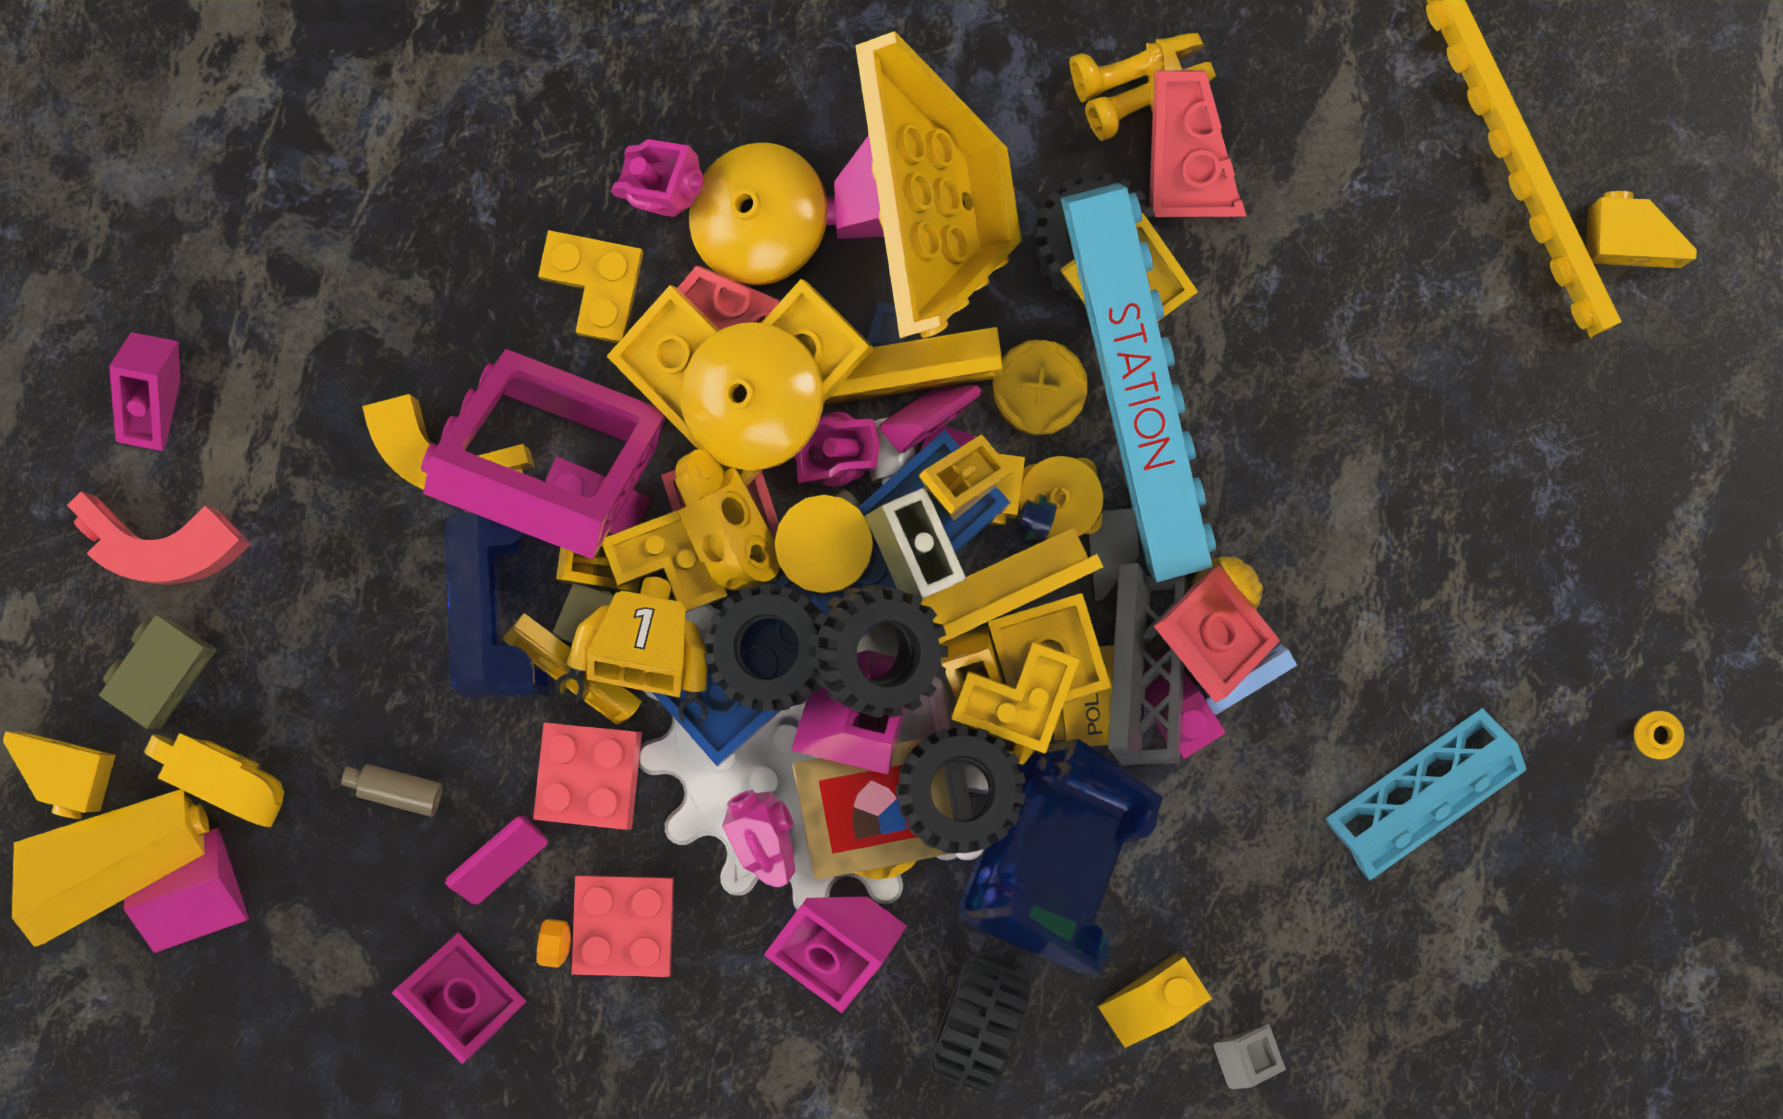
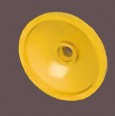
[689,143,828,285]
[681,322,824,470]

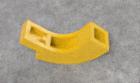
[362,394,535,490]

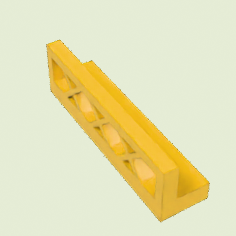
[823,327,1005,406]
[921,527,1103,644]

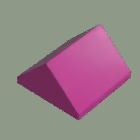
[124,828,249,953]
[392,933,527,1064]

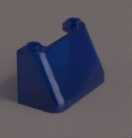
[444,508,550,700]
[958,739,1163,974]

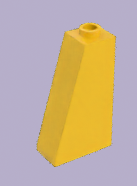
[12,789,209,947]

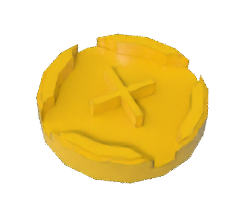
[992,339,1088,435]

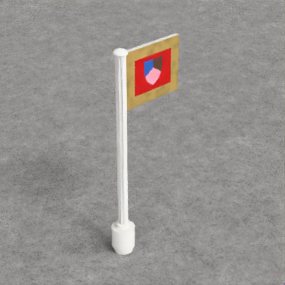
[792,418,984,880]

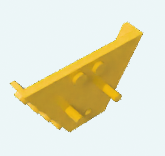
[855,31,1022,338]

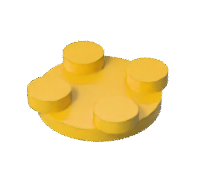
[1019,456,1104,541]

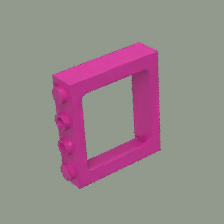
[421,349,666,559]

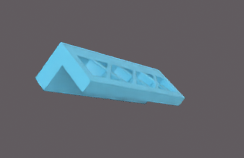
[1326,708,1527,881]

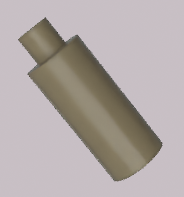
[341,763,443,817]

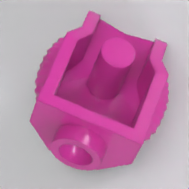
[610,139,703,217]
[794,411,879,487]
[722,790,796,887]

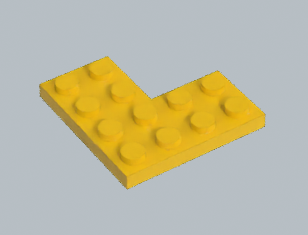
[607,279,874,487]

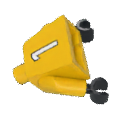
[555,577,708,724]

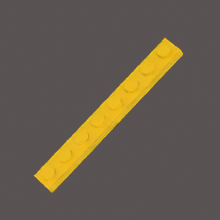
[1426,0,1622,338]

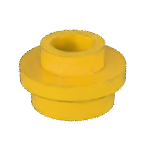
[1634,711,1684,759]

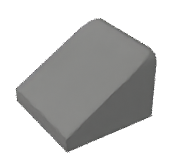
[1214,1024,1286,1089]

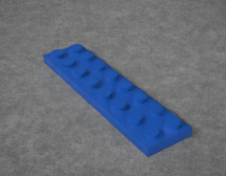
[652,430,1011,766]

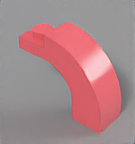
[67,491,251,585]

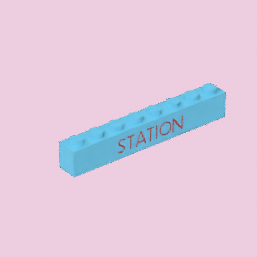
[1061,183,1216,582]

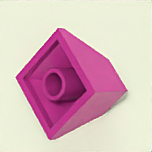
[827,135,884,239]
[764,897,907,1013]

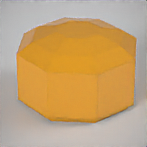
[537,919,571,968]

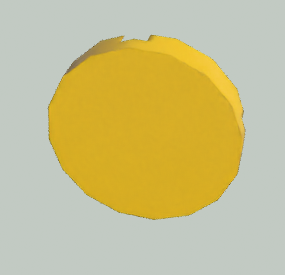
[774,495,874,594]

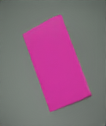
[879,385,982,453]
[445,816,548,905]

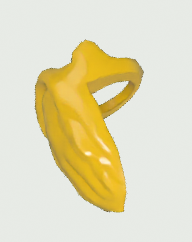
[1190,556,1263,610]

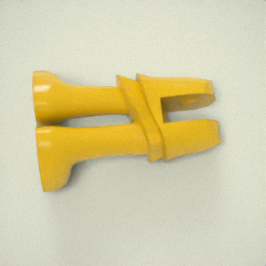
[1069,33,1216,141]

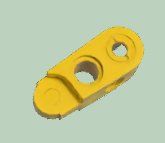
[674,449,780,590]
[144,733,284,828]

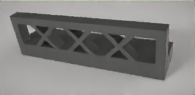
[1108,563,1189,765]

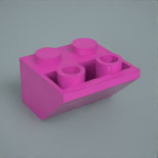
[792,650,907,774]

